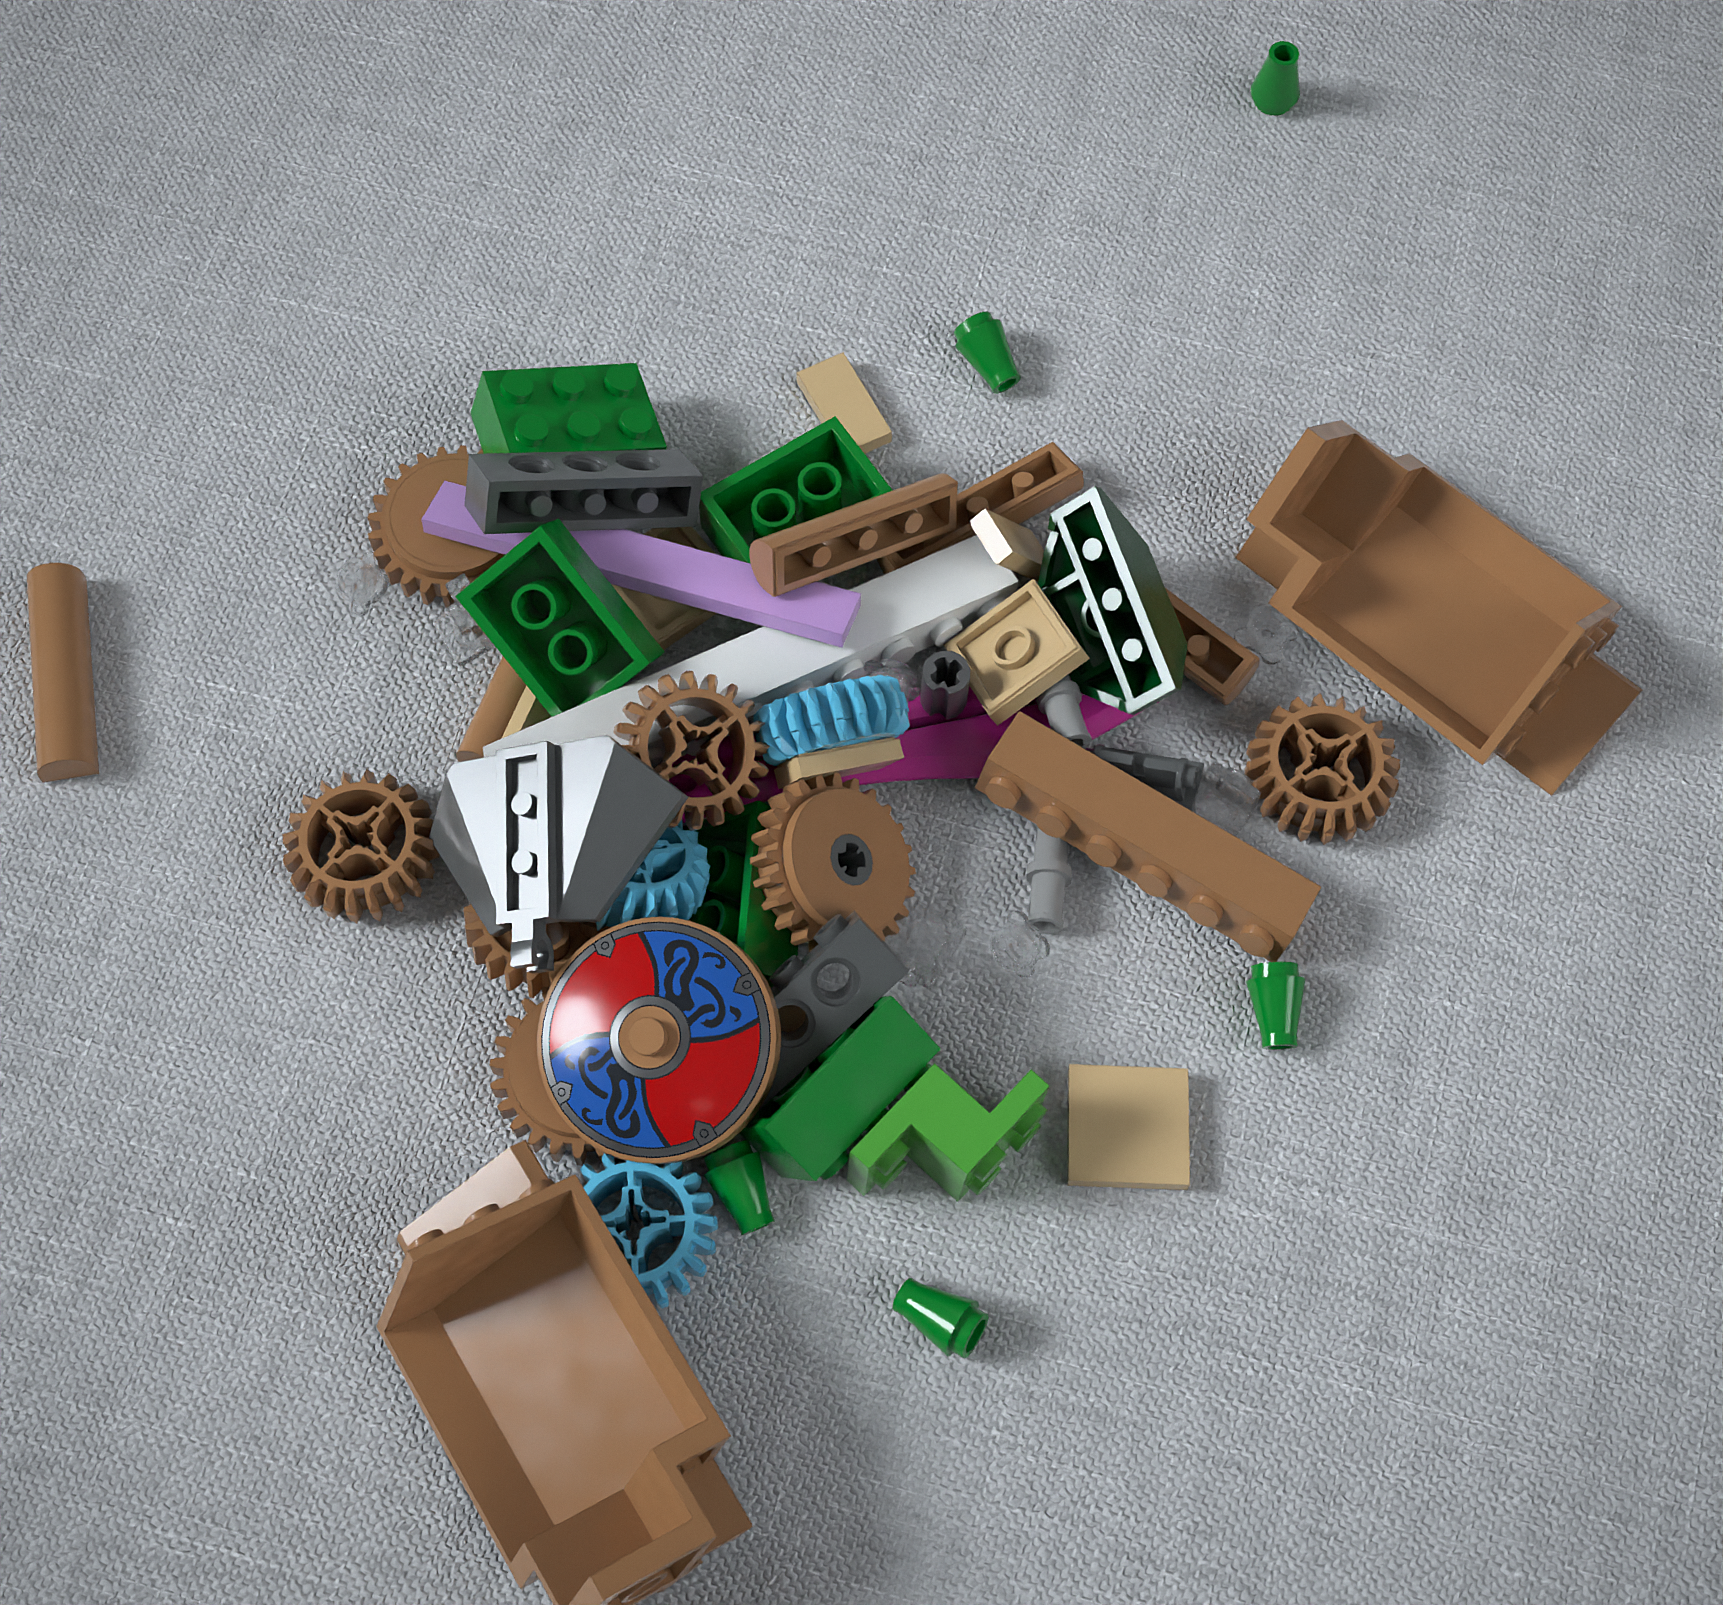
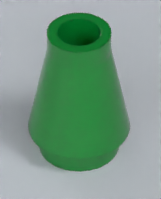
[1250,41,1300,116]
[954,311,1021,394]
[1246,962,1305,1050]
[704,1140,775,1236]
[892,1277,989,1359]

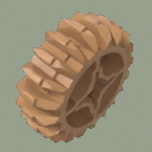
[613,671,770,831]
[1244,693,1400,845]
[282,769,440,924]

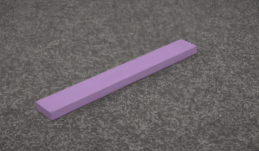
[421,481,861,647]

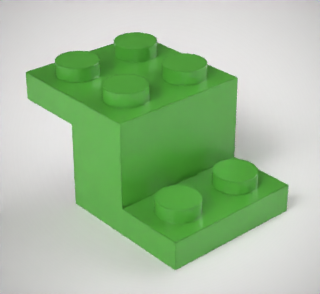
[846,1063,1050,1202]

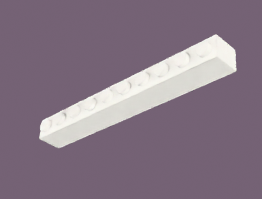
[483,535,1019,769]

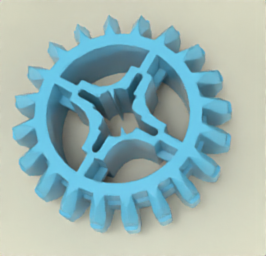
[753,675,910,766]
[596,819,710,932]
[580,1153,718,1308]

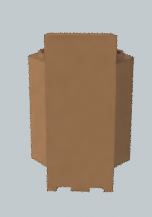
[1235,420,1643,796]
[376,1140,753,1605]

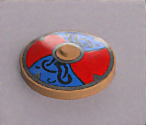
[537,917,781,1164]

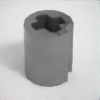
[920,651,970,720]

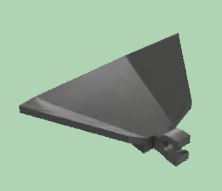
[429,735,689,974]

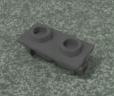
[1086,744,1204,812]

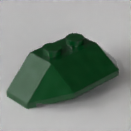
[1038,486,1188,715]

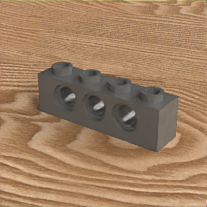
[464,449,703,534]
[759,911,909,1110]

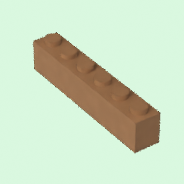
[975,711,1321,962]

